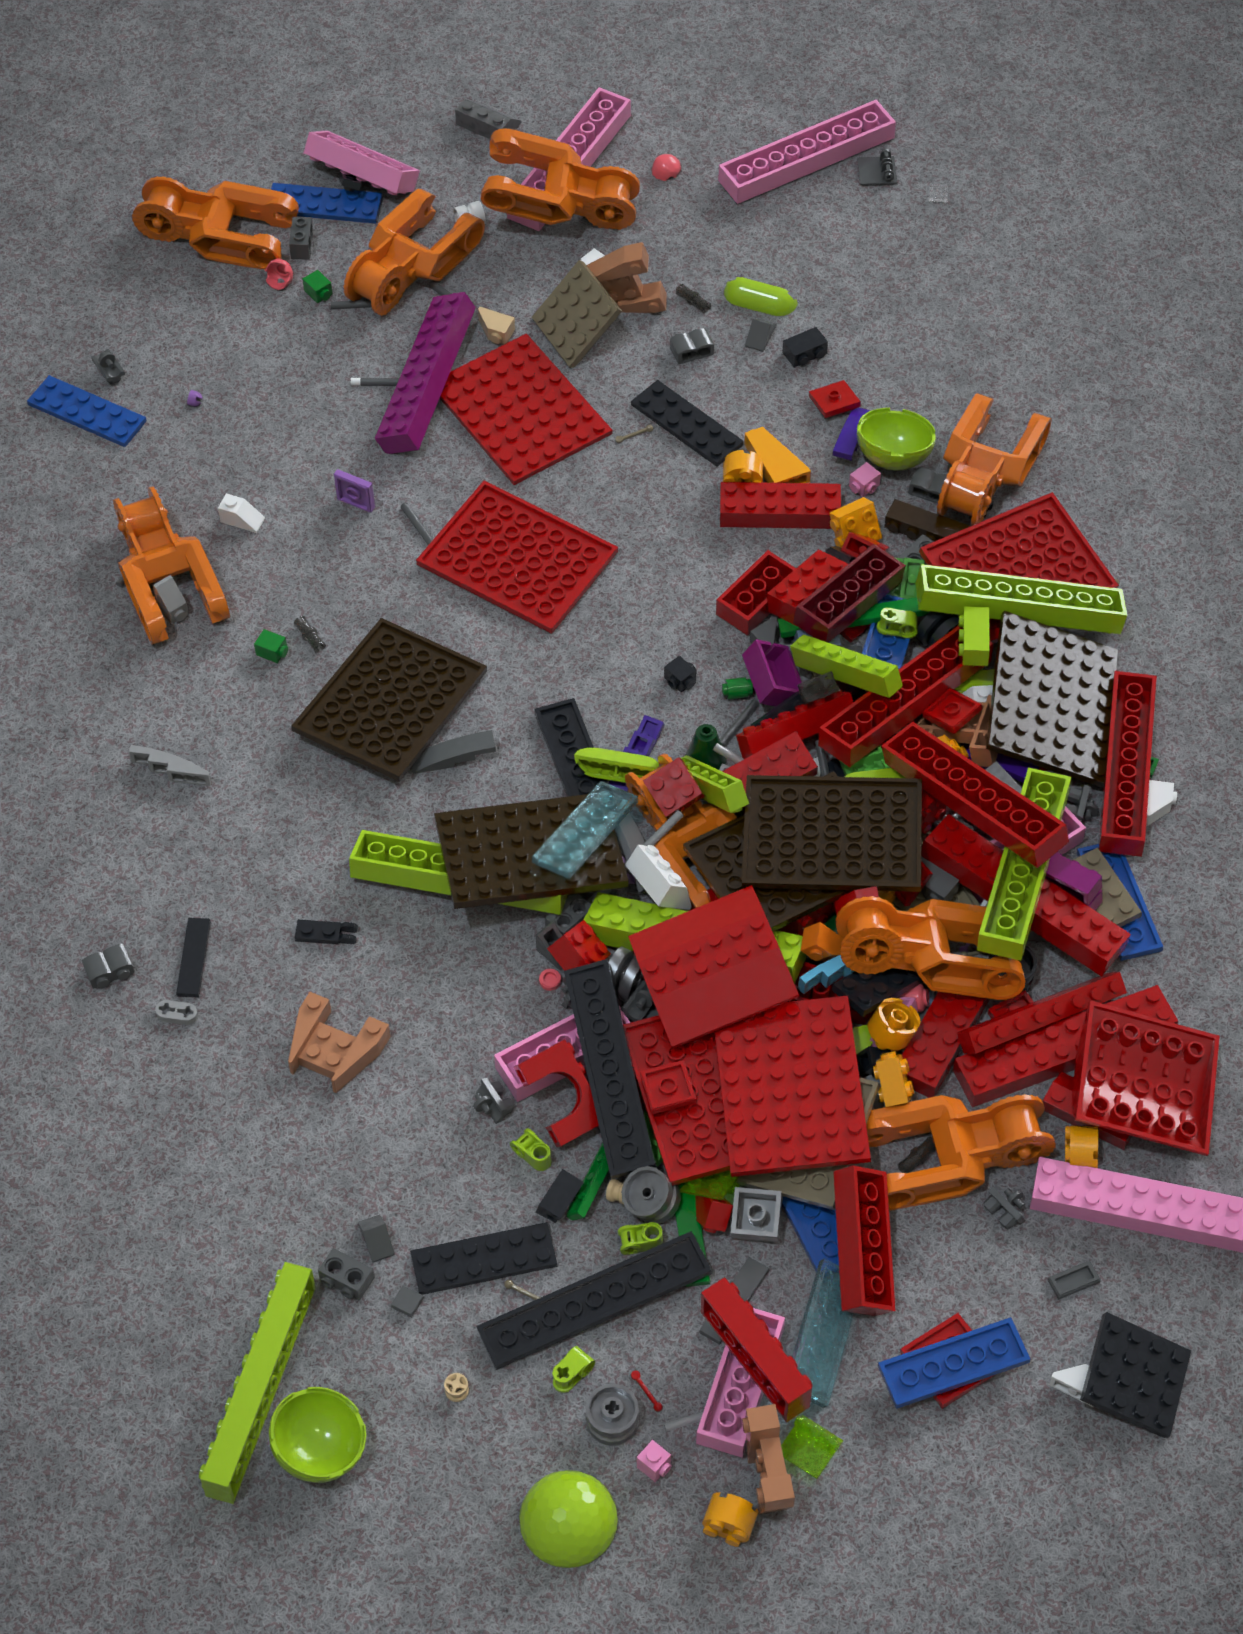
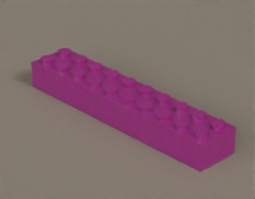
[374,292,476,454]

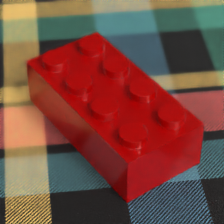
[767,549,848,627]
[716,550,796,636]
[722,731,818,815]

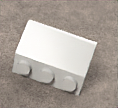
[625,845,692,910]

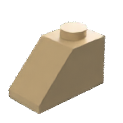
[478,306,515,345]

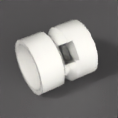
[453,201,486,224]

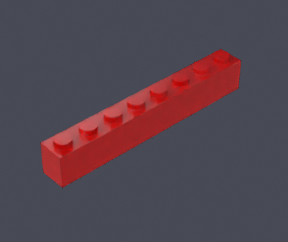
[957,972,1127,1054]

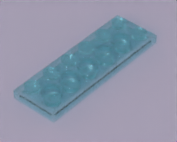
[532,781,638,879]
[792,1258,854,1408]

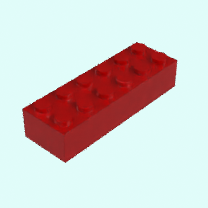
[720,482,841,529]
[902,991,990,1098]
[833,1165,896,1316]
[701,1277,813,1423]

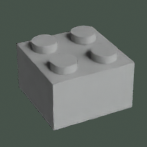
[731,1187,783,1243]

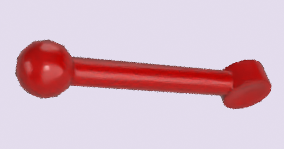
[631,1370,663,1412]

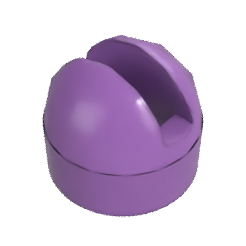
[187,390,203,407]

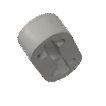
[155,1000,198,1025]

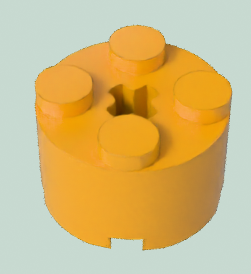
[723,450,763,482]
[867,998,921,1050]
[1065,1126,1098,1168]
[702,1492,759,1547]

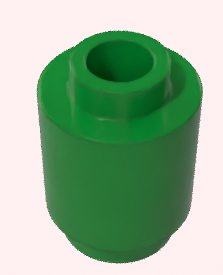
[722,677,753,700]

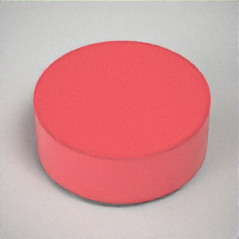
[539,969,561,991]

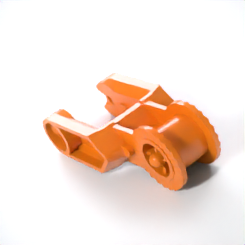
[481,128,640,230]
[132,176,299,270]
[343,189,485,316]
[937,393,1052,526]
[113,486,230,645]
[625,753,737,911]
[836,896,1026,1000]
[866,1094,1056,1211]

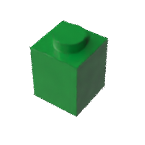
[302,270,333,304]
[254,629,288,664]

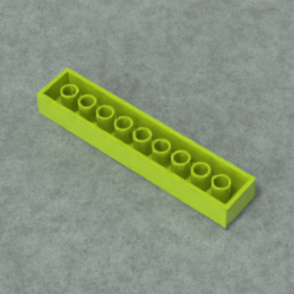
[915,564,1127,634]
[977,768,1071,961]
[349,830,568,915]
[584,892,807,984]
[199,1262,316,1504]

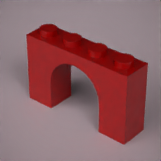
[514,1039,599,1147]

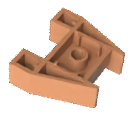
[587,242,667,313]
[917,695,998,767]
[288,992,391,1093]
[742,1404,795,1514]

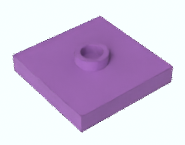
[334,469,375,512]

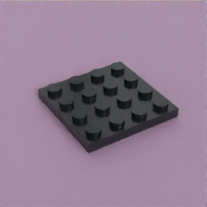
[1080,1312,1191,1438]

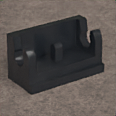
[535,1169,584,1223]

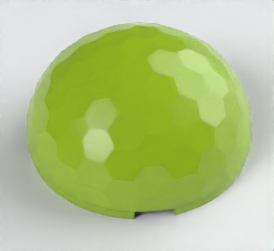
[857,408,936,471]
[269,1387,366,1483]
[519,1470,618,1568]

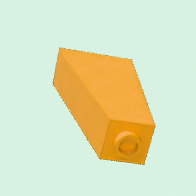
[744,427,811,483]

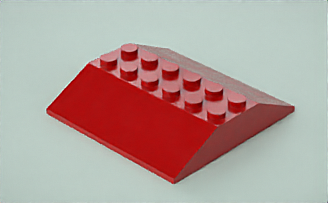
[628,885,800,1048]
[1072,1000,1220,1156]

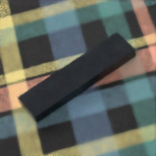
[176,918,211,998]

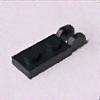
[295,919,358,945]

